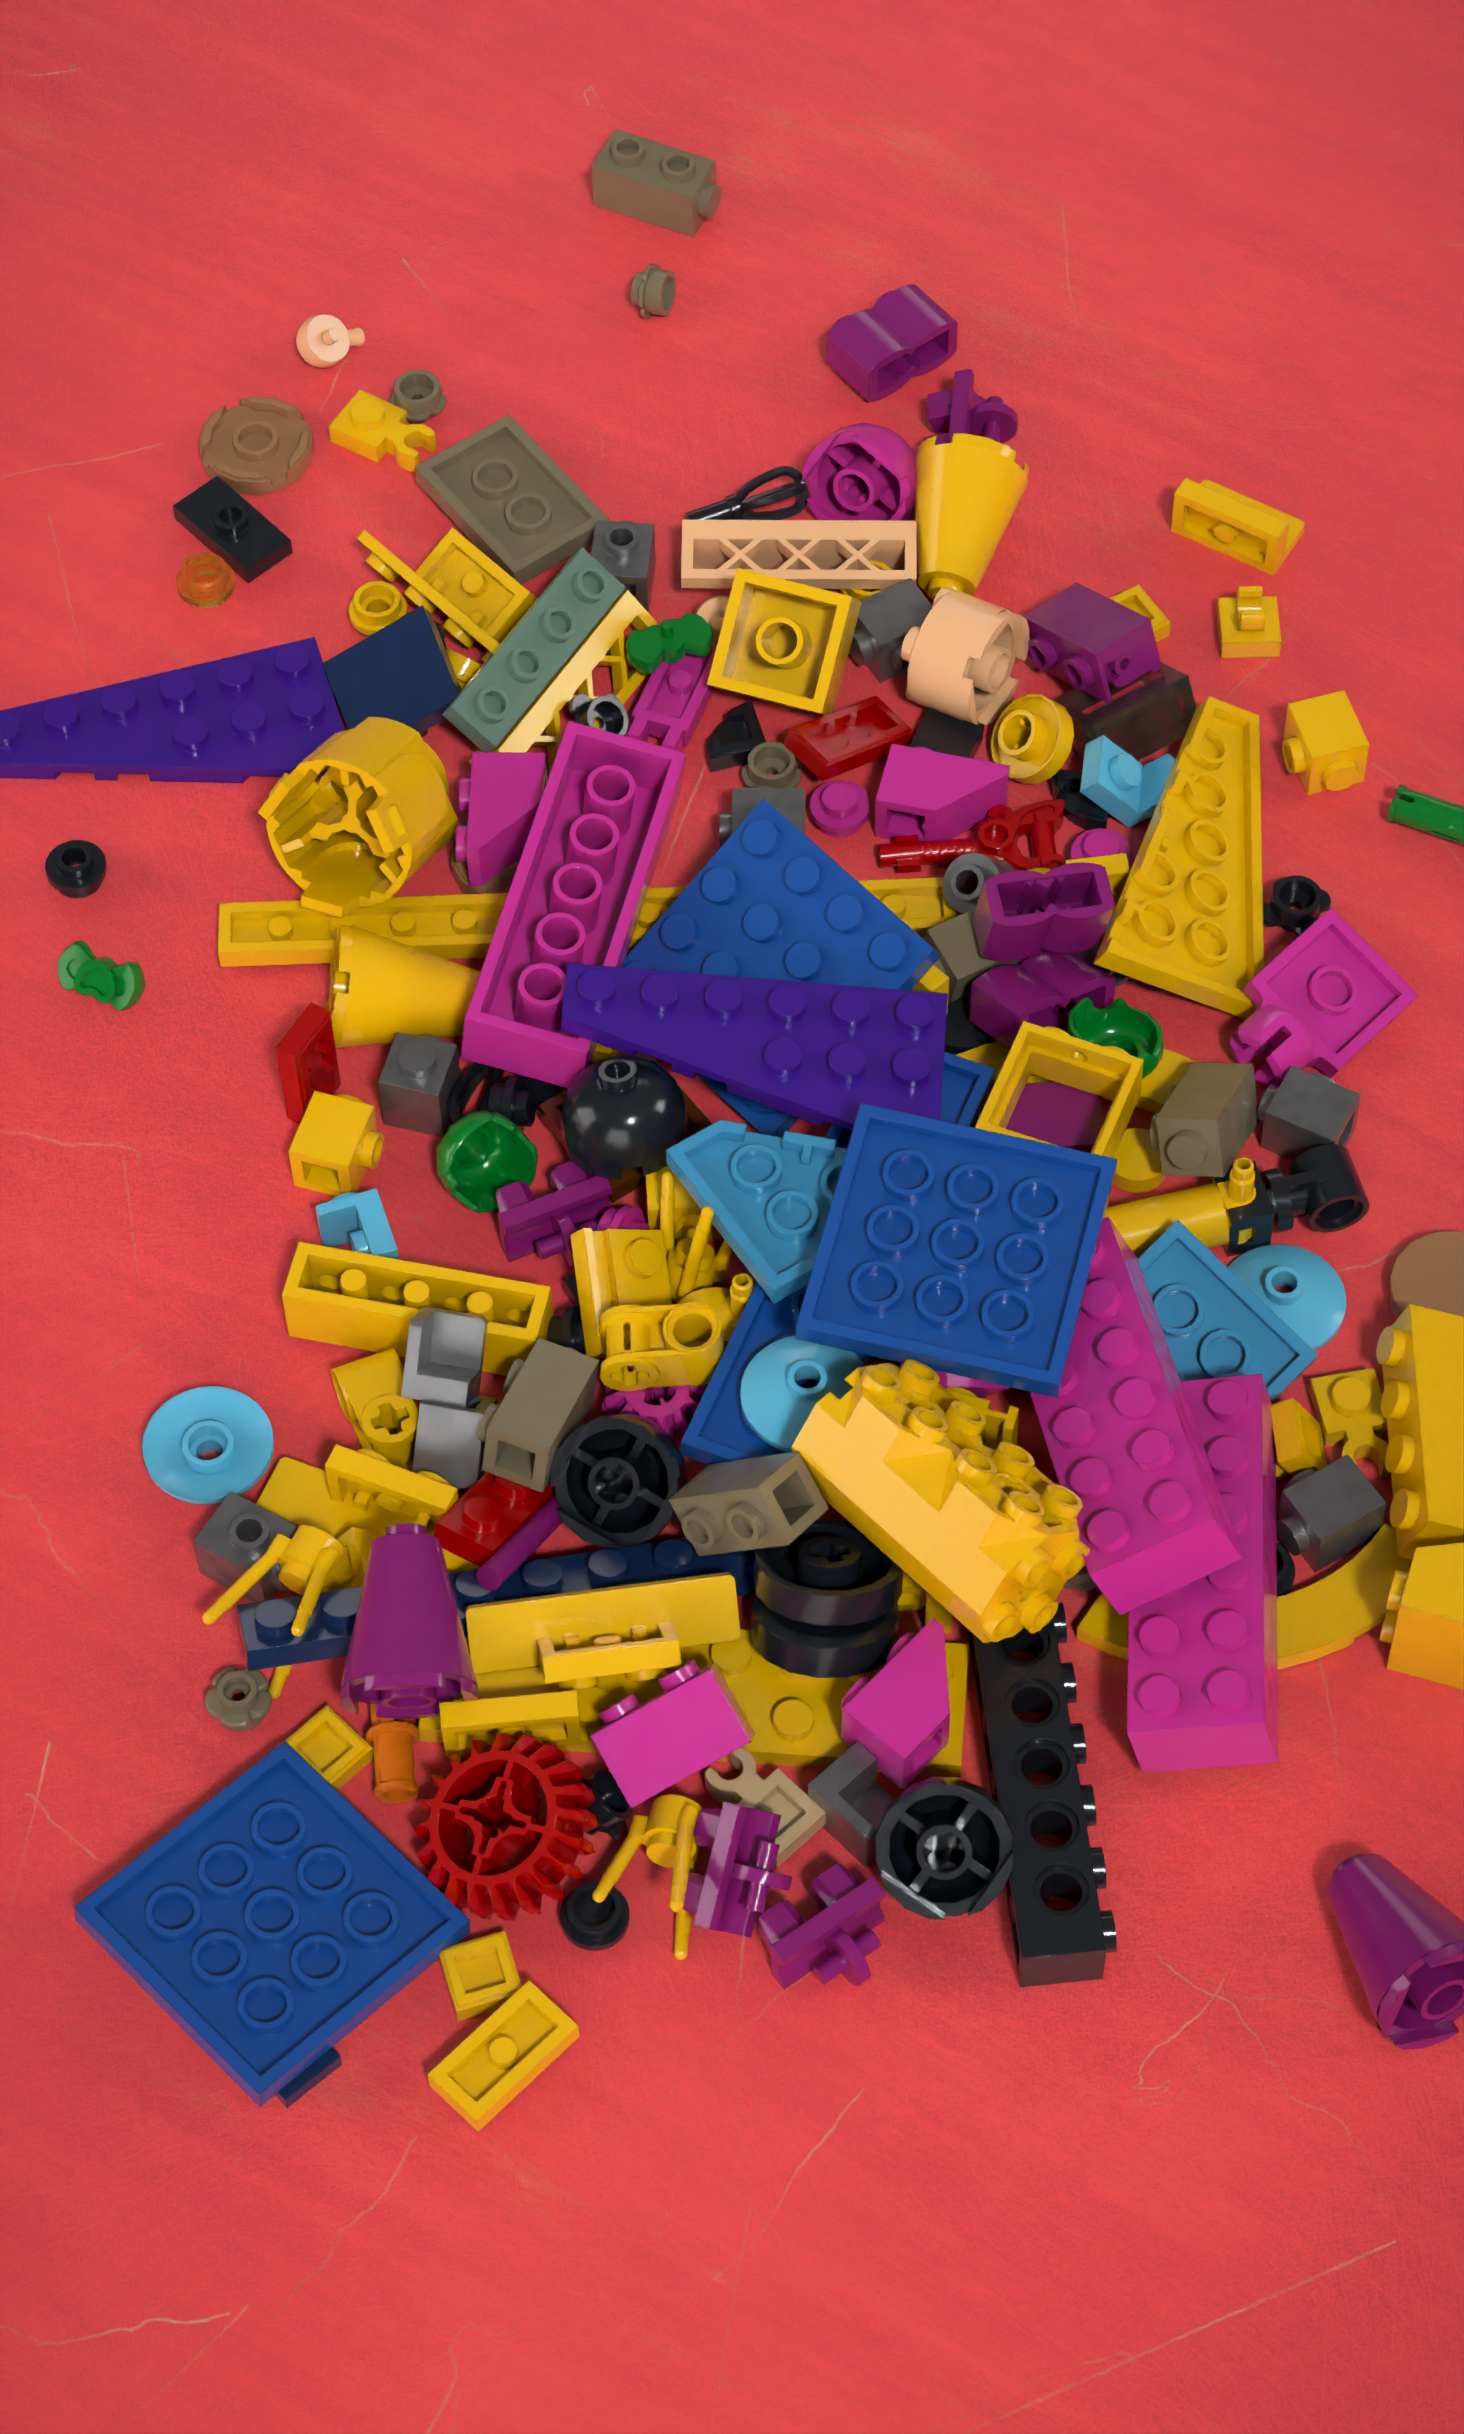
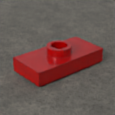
[784,696,915,781]
[276,1002,341,1124]

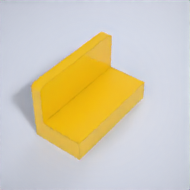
[1171,478,1305,576]
[439,1667,582,1756]

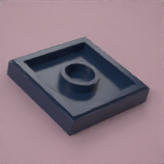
[323,605,462,733]

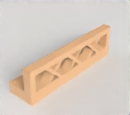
[681,519,917,589]

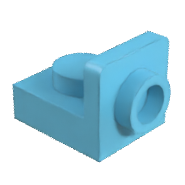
[1080,735,1175,828]
[315,1188,399,1259]

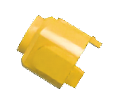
[258,717,458,918]

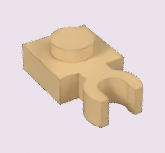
[704,1747,826,1868]

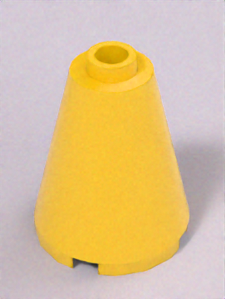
[915,433,1030,601]
[325,925,481,1049]

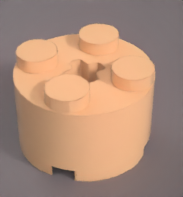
[901,587,1030,726]

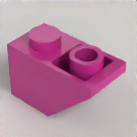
[875,744,1010,842]
[456,752,547,886]
[841,1618,950,1789]

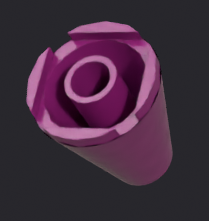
[340,1524,478,1719]
[1327,1854,1464,2050]

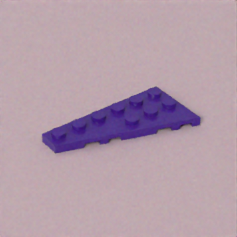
[0,637,344,783]
[561,963,948,1131]

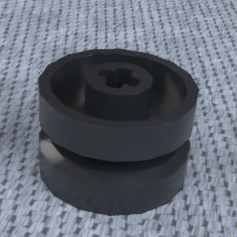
[751,1519,903,1678]

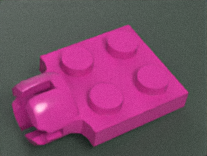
[1230,907,1419,1088]

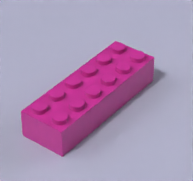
[461,721,686,1088]
[1030,1217,1243,1615]
[1127,1374,1278,1773]

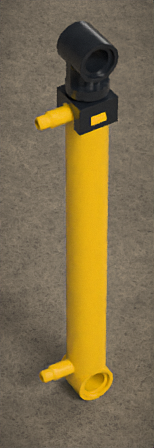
[677,1144,1370,1348]

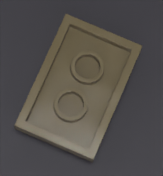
[415,414,609,585]

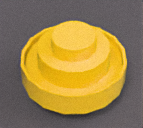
[991,694,1074,784]

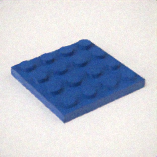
[623,798,941,1137]
[796,1103,1117,1398]
[74,1741,470,2107]

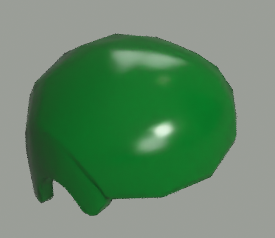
[1068,997,1164,1079]
[437,1110,538,1213]

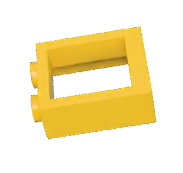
[975,1021,1144,1158]

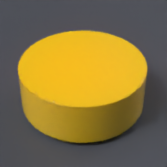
[1113,1128,1166,1193]

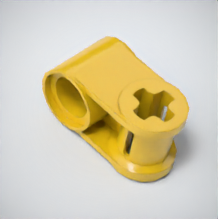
[599,1302,725,1391]
[331,1348,419,1471]

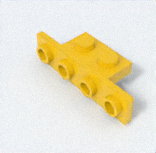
[357,527,537,662]
[256,1444,480,1573]
[465,1572,741,1689]

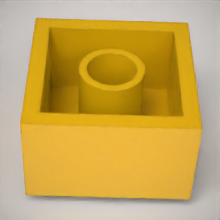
[707,568,862,716]

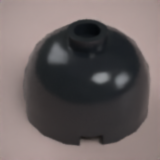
[561,1056,689,1179]
[550,1414,687,1549]
[876,1777,1013,1920]

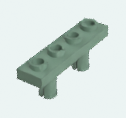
[442,547,626,752]

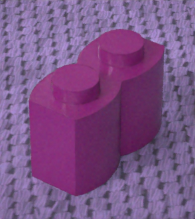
[826,284,958,401]
[972,862,1115,961]
[969,949,1116,1049]

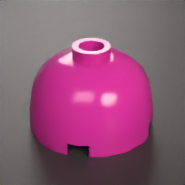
[802,422,916,521]

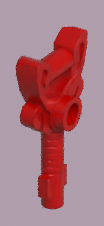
[878,799,1066,873]

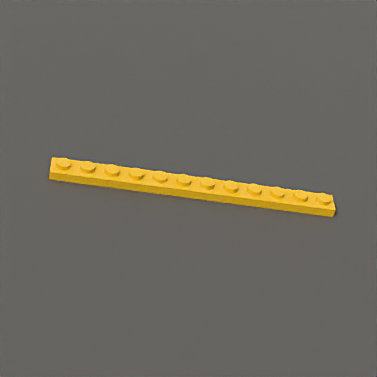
[218,877,956,967]

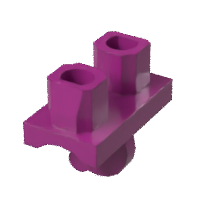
[923,369,1018,445]
[496,1161,612,1268]
[683,1802,792,1938]
[758,1863,885,1990]

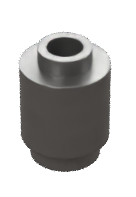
[943,853,1016,913]

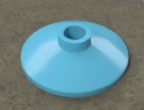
[1228,1244,1346,1351]
[740,1335,865,1453]
[142,1386,274,1504]

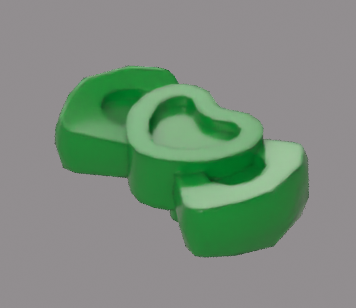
[626,613,713,675]
[58,941,145,1011]

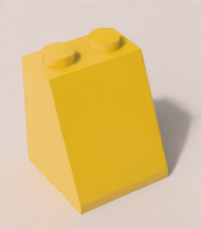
[1379,1542,1464,1690]

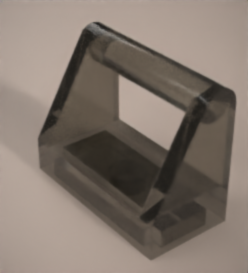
[1052,662,1197,762]

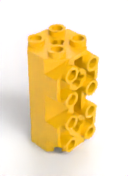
[791,1359,1090,1643]

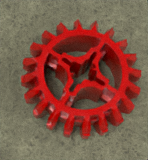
[412,1732,600,1921]

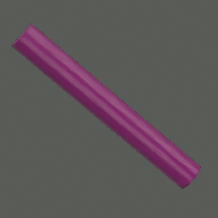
[476,1494,563,1591]

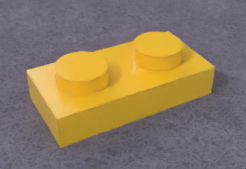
[427,1980,580,2132]

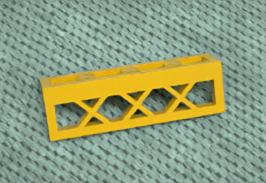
[468,590,659,781]

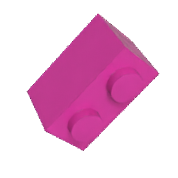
[590,1660,755,1808]

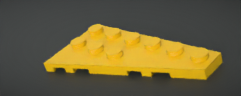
[1093,696,1264,1019]

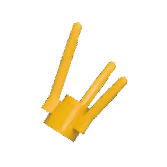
[660,1171,734,1303]
[202,1525,345,1699]
[592,1794,702,1960]

